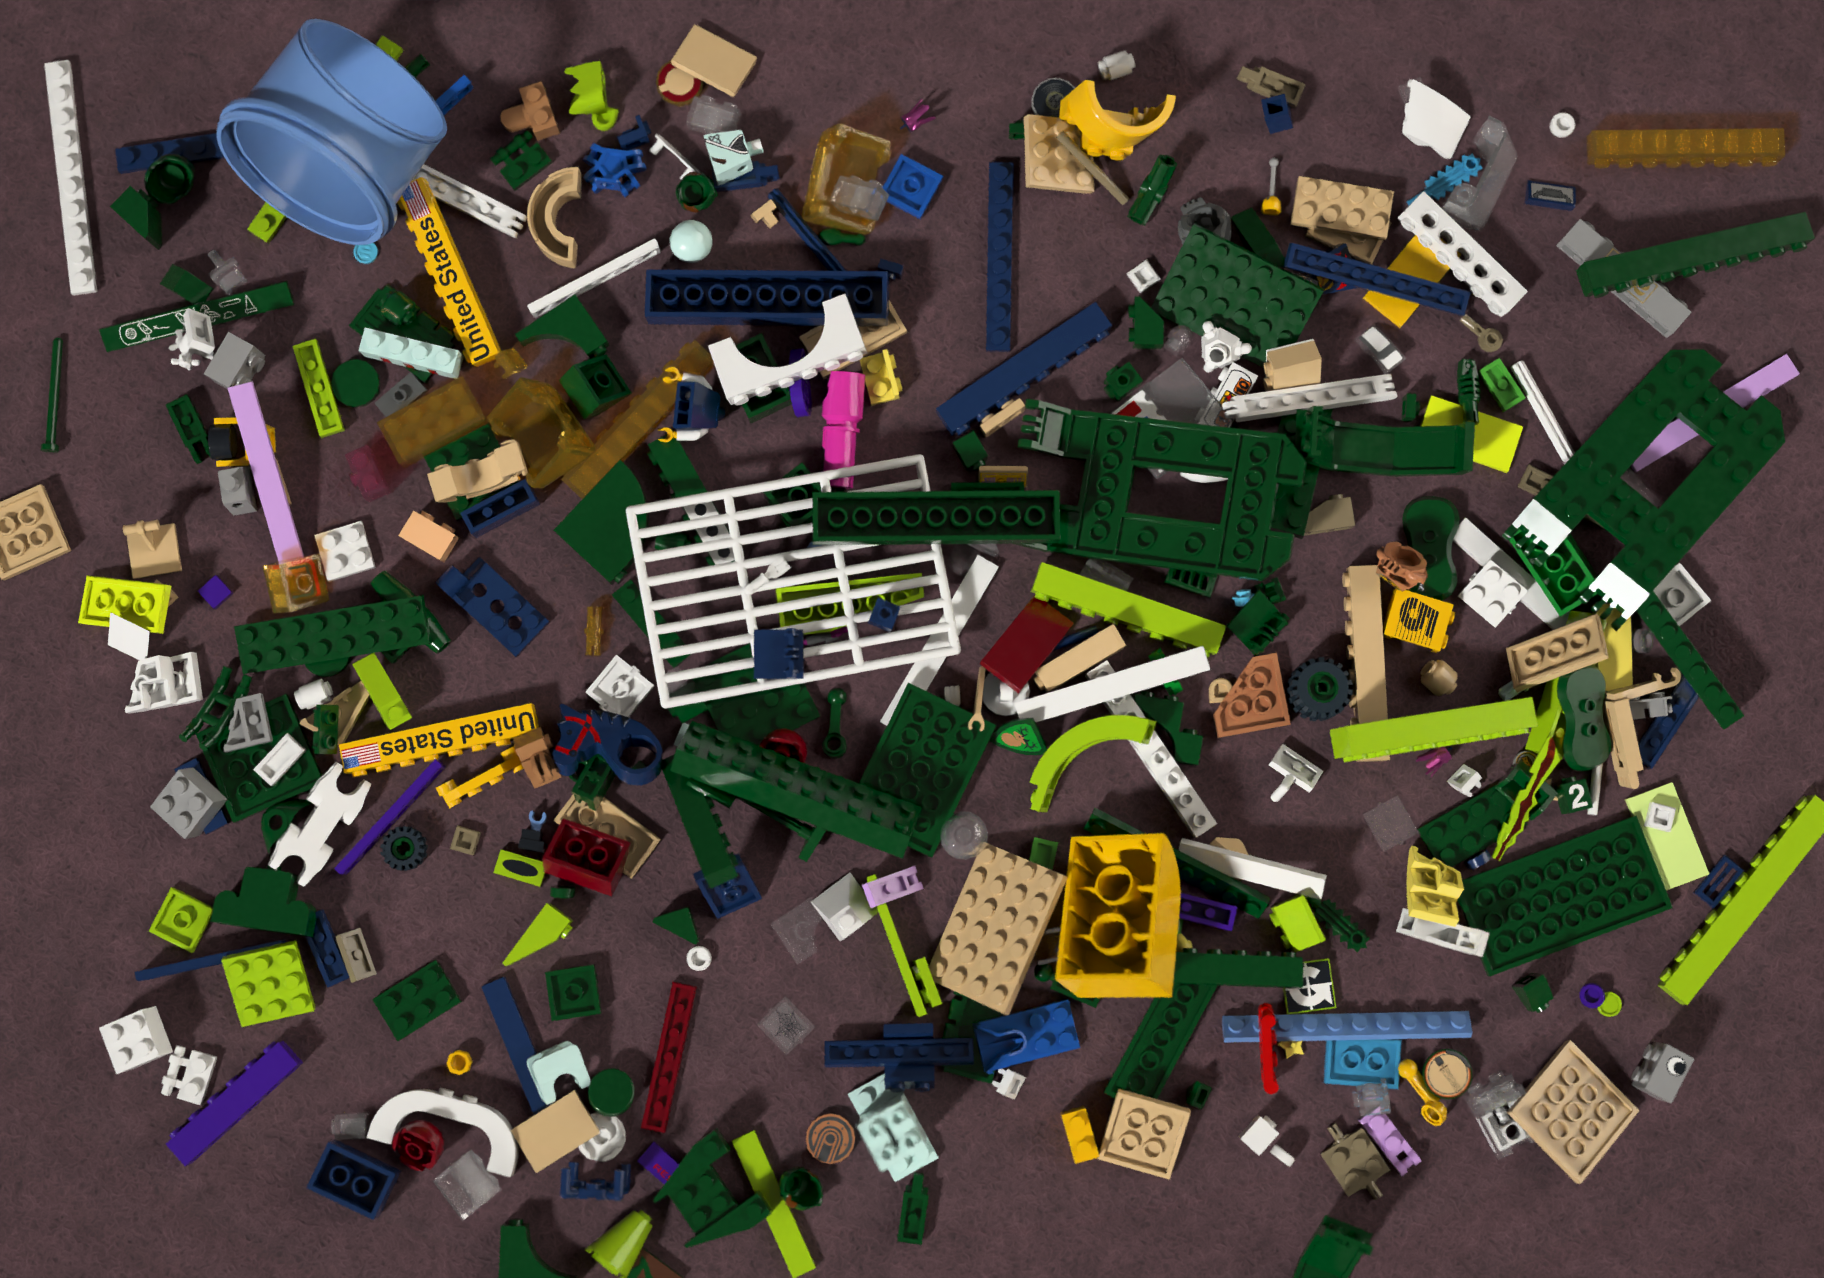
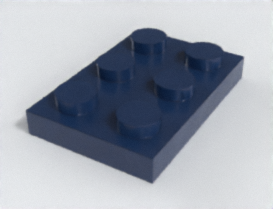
[693,853,762,919]

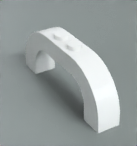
[367,1088,519,1177]

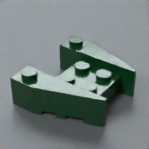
[653,1128,773,1248]

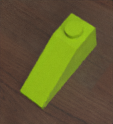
[352,653,412,730]
[502,903,573,966]

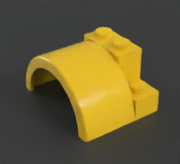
[1059,80,1176,160]

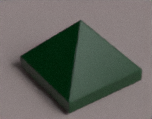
[1186,1081,1212,1110]

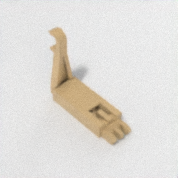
[1602,668,1681,789]

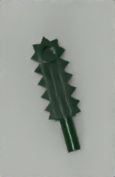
[1300,894,1370,953]

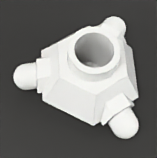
[1201,321,1252,373]

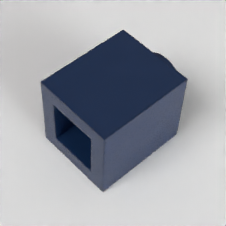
[1261,93,1293,134]

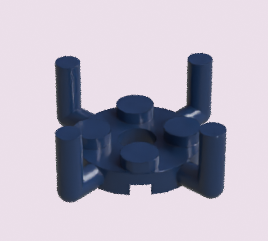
[560,1162,631,1201]

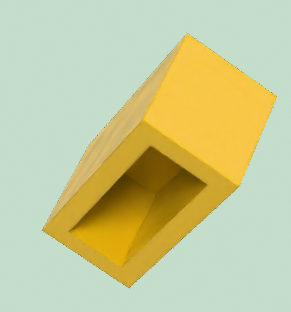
[1060,1106,1099,1164]

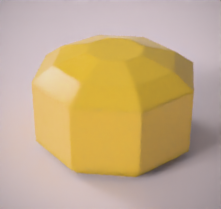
[446,1050,473,1075]

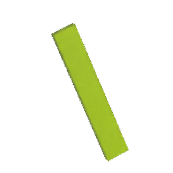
[867,874,927,1017]
[732,1130,816,1278]

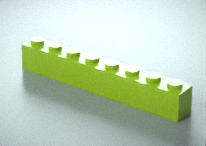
[1031,562,1226,657]

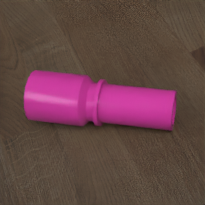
[822,371,865,489]

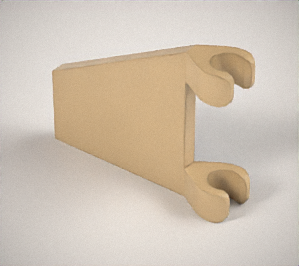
[968,666,986,732]

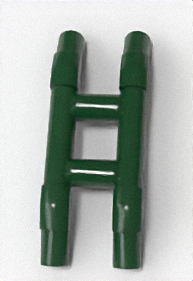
[179,666,253,751]

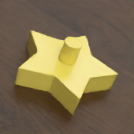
[1277,1041,1304,1059]

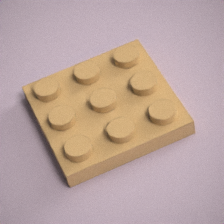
[1024,114,1094,194]
[0,484,71,581]
[1098,1088,1191,1180]

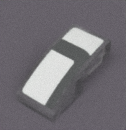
[1354,324,1406,374]

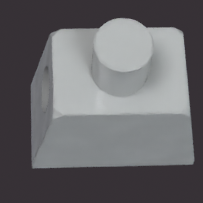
[218,467,257,516]

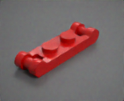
[1258,1003,1279,1094]

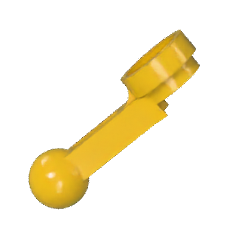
[1398,1059,1447,1126]

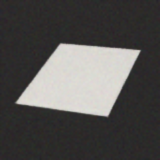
[108,612,150,660]

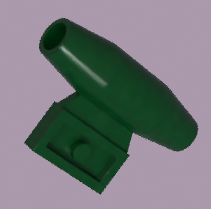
[371,571,451,664]

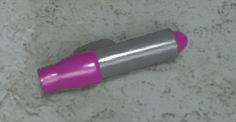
[803,626,848,646]

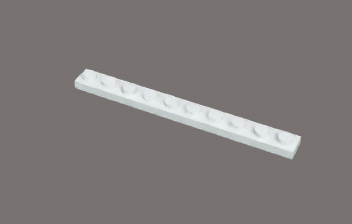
[44,60,97,296]

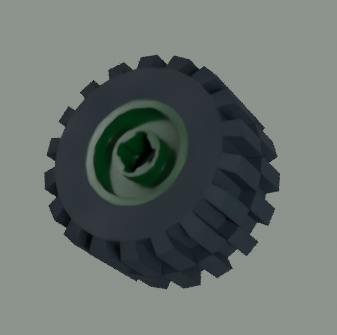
[1286,657,1353,722]

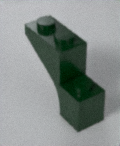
[1133,691,1203,766]

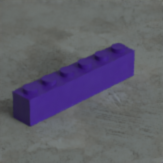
[166,1041,303,1166]

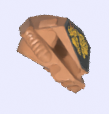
[1376,542,1428,591]

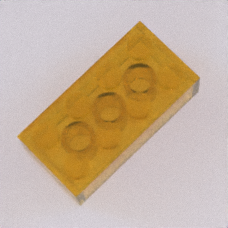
[377,376,490,469]

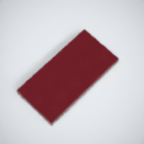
[980,595,1074,694]

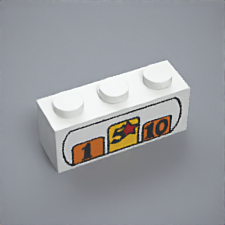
[1195,362,1258,428]

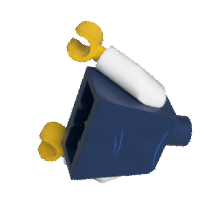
[657,367,725,442]

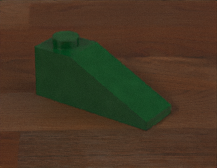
[1231,207,1285,269]

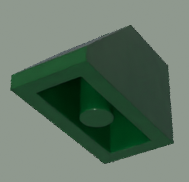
[1512,973,1554,1013]

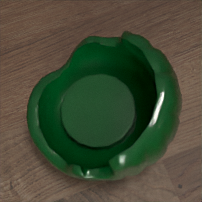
[144,154,195,204]

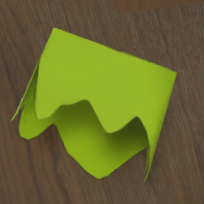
[564,61,608,114]

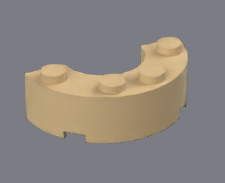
[527,167,582,268]
[427,440,528,502]

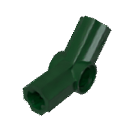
[1127,154,1178,226]

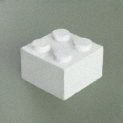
[99,1006,173,1074]

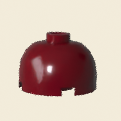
[759,728,807,763]
[393,1120,444,1171]

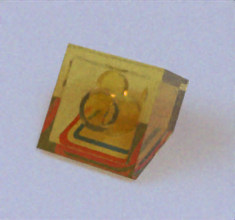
[262,554,330,613]

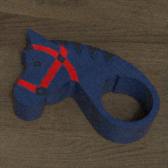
[553,704,663,786]

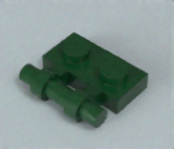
[490,130,553,191]

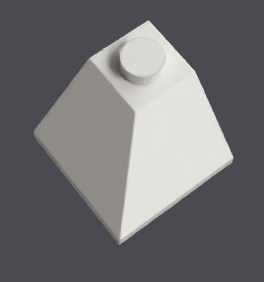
[811,872,878,941]

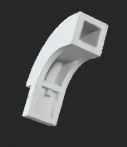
[1396,908,1489,957]

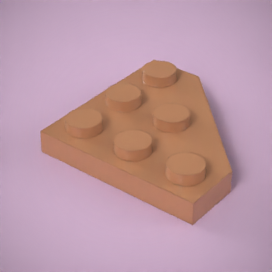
[1213,653,1291,738]

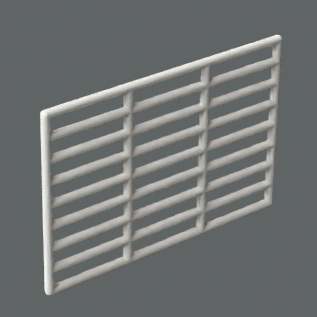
[626,454,961,708]

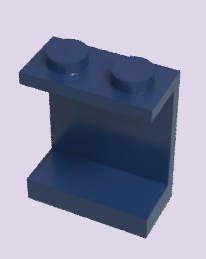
[883,1023,935,1093]

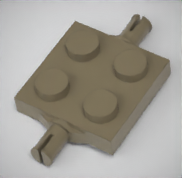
[1320,1123,1390,1200]

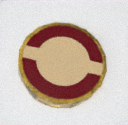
[656,60,704,107]

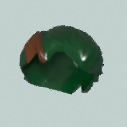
[675,172,718,213]
[779,1166,823,1211]

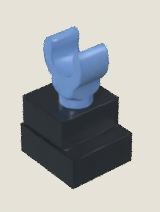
[518,810,547,853]

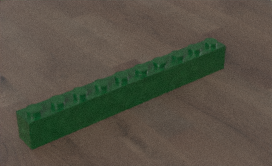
[1576,212,1815,298]

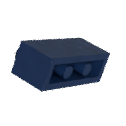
[460,479,541,538]

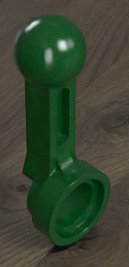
[822,688,847,759]

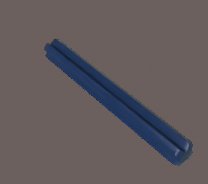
[768,188,846,271]

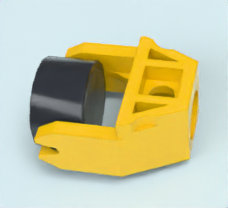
[208,417,276,467]

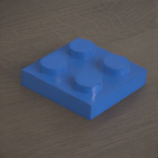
[878,154,943,220]

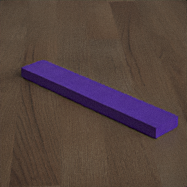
[334,759,446,875]

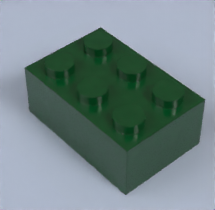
[736,333,792,424]

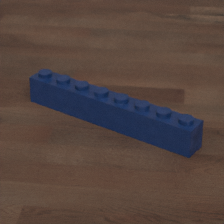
[936,302,1112,436]

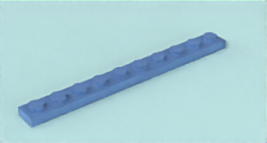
[1222,1011,1472,1043]

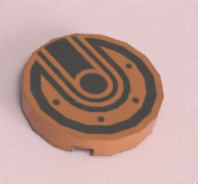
[806,1113,855,1164]

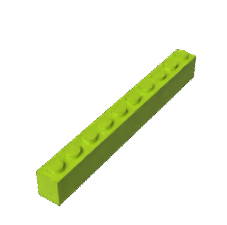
[1658,795,1824,1005]

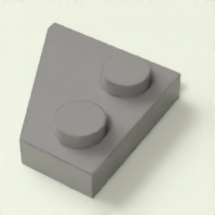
[224,693,273,752]

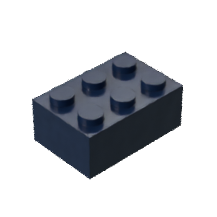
[306,1139,401,1220]

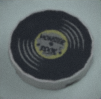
[1032,78,1075,118]

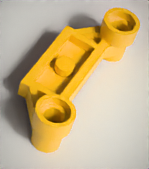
[436,746,524,808]

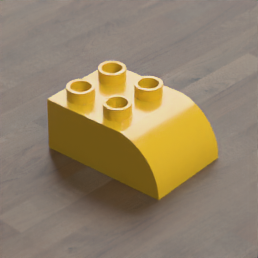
[1055,833,1181,998]

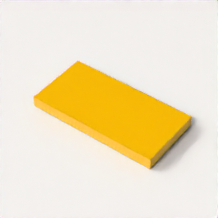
[1363,235,1461,328]

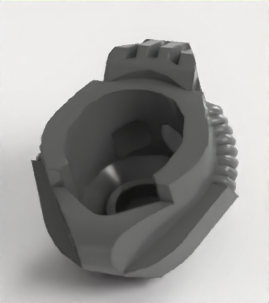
[1178,197,1231,244]

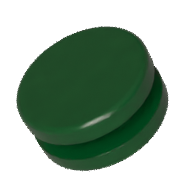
[588,1068,635,1117]

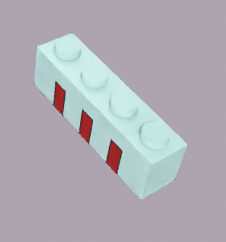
[358,328,464,379]

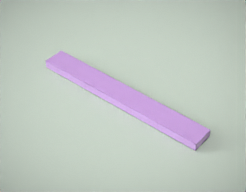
[1631,354,1799,473]
[228,381,307,576]

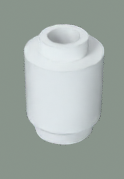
[1098,50,1135,80]
[294,679,333,710]

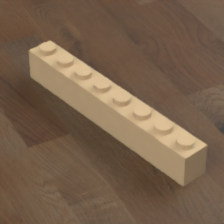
[1342,565,1390,762]

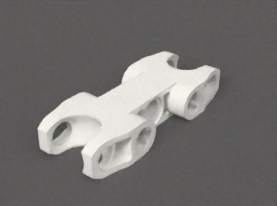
[268,762,371,887]

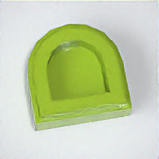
[592,107,619,131]

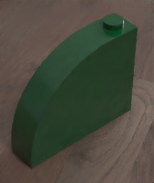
[553,460,649,585]

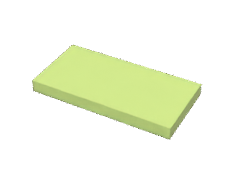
[1625,782,1709,890]

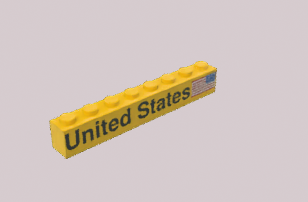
[397,177,504,367]
[339,703,539,778]

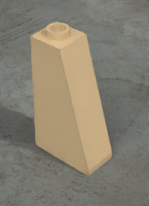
[1034,624,1126,693]

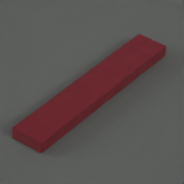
[641,981,697,1133]

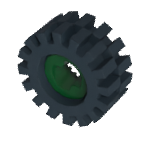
[380,826,428,871]

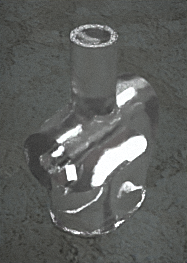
[208,250,248,295]

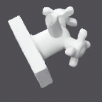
[169,308,215,370]

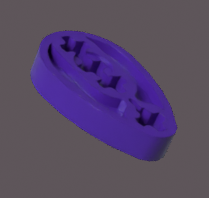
[789,348,812,417]

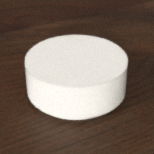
[1550,112,1575,138]
[687,946,712,971]
[1270,1145,1295,1167]

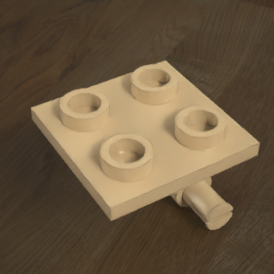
[123,520,182,579]

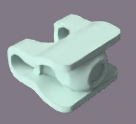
[527,1041,591,1105]

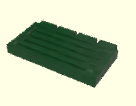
[349,284,456,383]
[941,991,1010,1084]

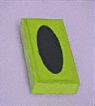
[493,849,545,887]

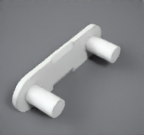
[650,134,700,180]

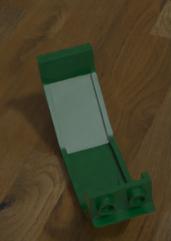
[1295,406,1475,477]
[1292,1215,1373,1278]

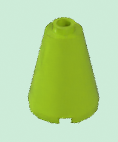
[585,1210,653,1278]

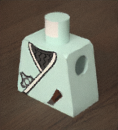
[703,130,764,186]

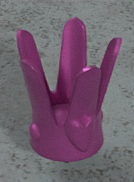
[900,98,936,132]
[1416,747,1452,778]

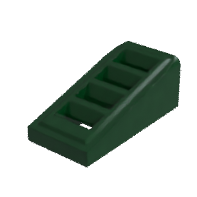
[1164,568,1217,598]

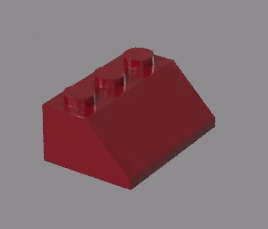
[542,818,631,897]

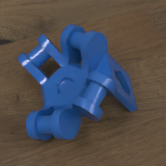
[583,143,647,197]

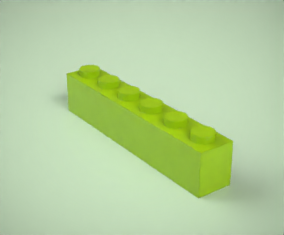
[1525,611,1607,760]

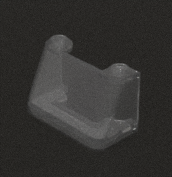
[1441,115,1518,232]

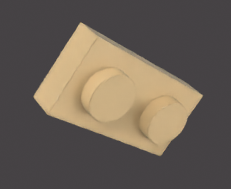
[980,398,1025,438]

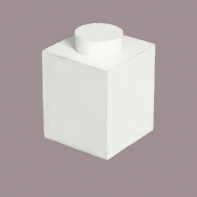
[1238,1115,1279,1156]

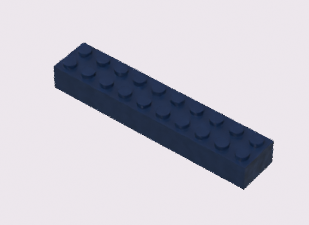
[645,270,889,326]

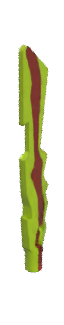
[1491,736,1560,861]

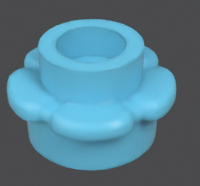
[1232,589,1254,607]

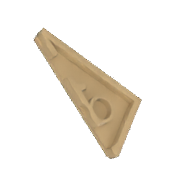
[299,681,370,745]

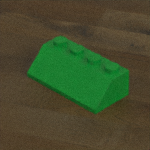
[1509,529,1598,617]

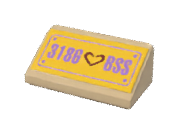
[979,466,1028,488]

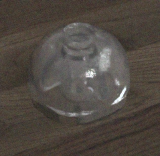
[940,811,988,860]

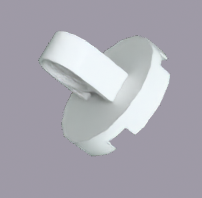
[982,673,1030,716]

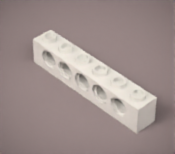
[1398,191,1528,317]

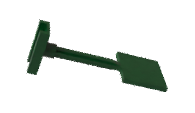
[686,778,826,862]

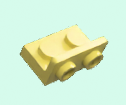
[860,349,903,406]

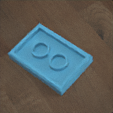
[1323,1039,1402,1089]

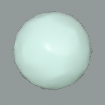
[670,220,713,263]

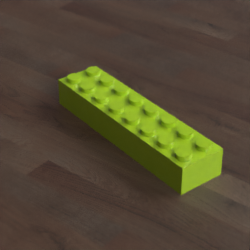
[1330,697,1537,762]

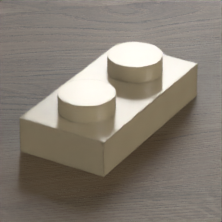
[335,928,377,983]

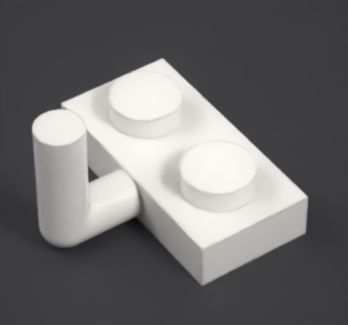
[1269,744,1323,802]

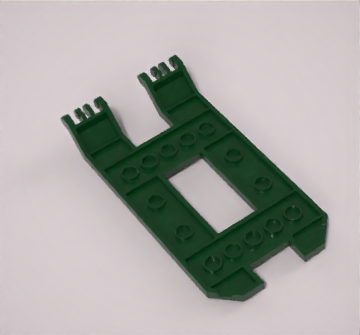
[1502,349,1785,631]
[1015,399,1307,581]

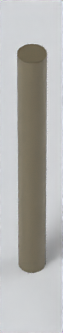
[1056,131,1129,205]

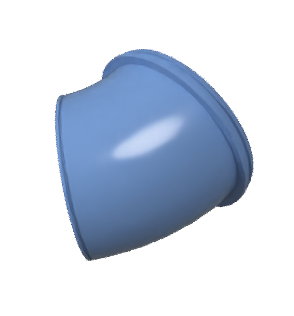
[216,19,447,245]

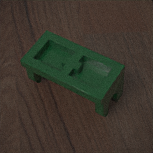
[571,754,616,811]

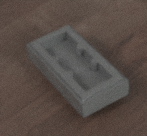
[374,372,427,422]

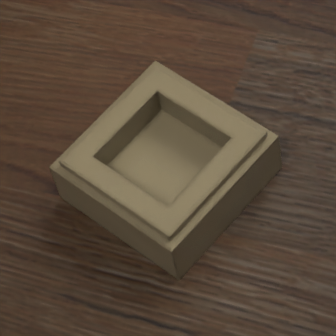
[450,825,481,856]

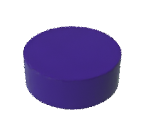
[1579,983,1605,1009]

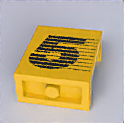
[1383,589,1455,653]

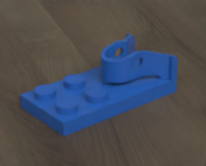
[972,999,1080,1074]

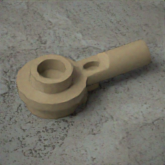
[1460,314,1503,352]

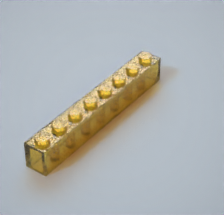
[1586,128,1785,168]
[561,340,715,499]

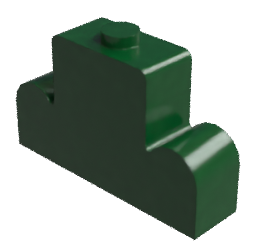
[210,865,317,937]

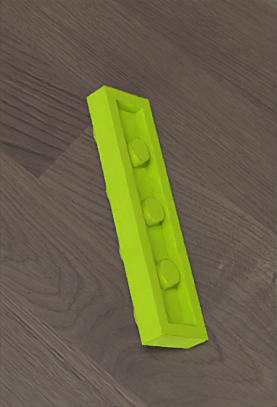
[293,339,345,438]

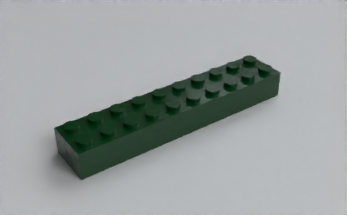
[812,490,1060,545]
[670,721,922,859]

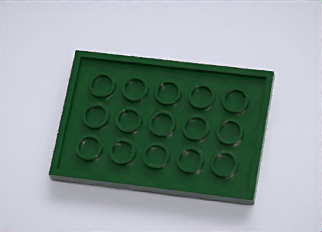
[1151,223,1324,368]
[859,682,996,858]

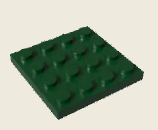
[693,643,821,746]
[196,694,322,823]

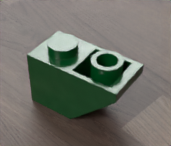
[1128,297,1164,349]

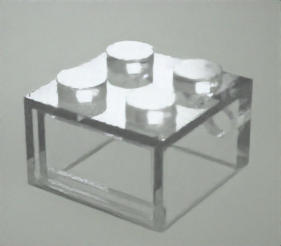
[433,1150,502,1220]

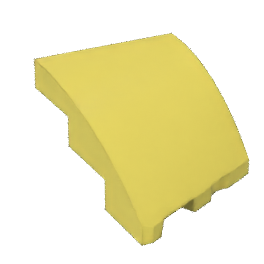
[1407,846,1464,927]

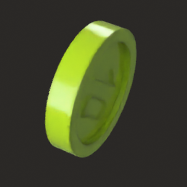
[1597,992,1622,1017]

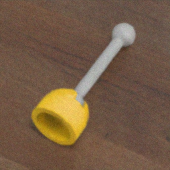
[1261,158,1281,215]

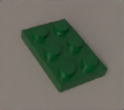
[372,960,462,1042]

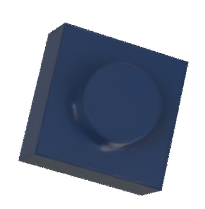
[878,258,904,281]

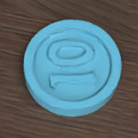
[353,243,378,264]

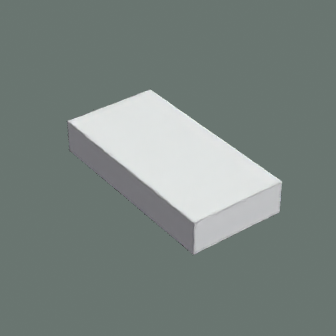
[253,733,306,786]

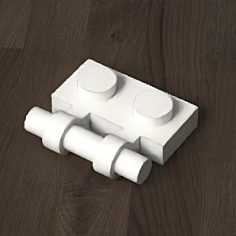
[161,1045,217,1105]

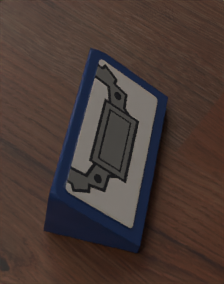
[1524,180,1576,211]

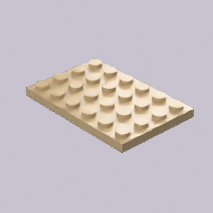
[929,842,1068,1015]

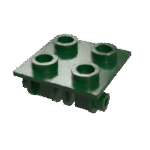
[1227,590,1290,657]

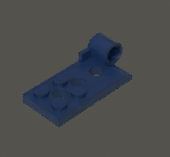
[435,557,550,657]

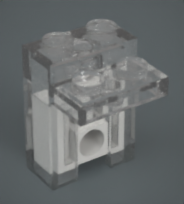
[1463,1071,1535,1160]

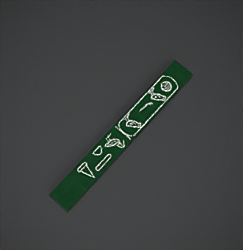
[99,280,294,352]

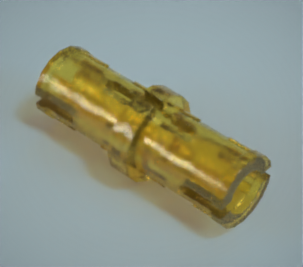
[584,606,603,656]

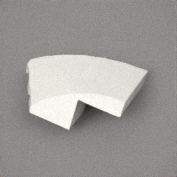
[1402,79,1470,159]
[125,652,203,713]

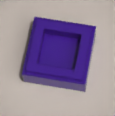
[198,575,234,610]

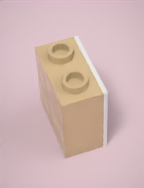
[1263,339,1322,392]

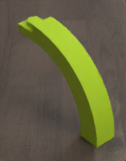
[1030,715,1156,812]

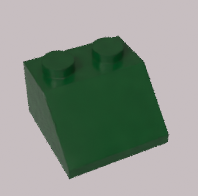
[110,186,162,250]
[559,354,632,420]
[764,463,822,527]

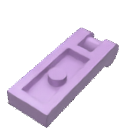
[862,866,924,908]
[1358,1105,1421,1176]

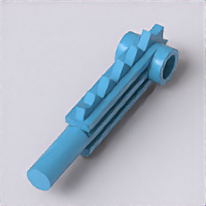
[1407,153,1483,205]

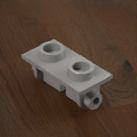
[1629,692,1672,720]

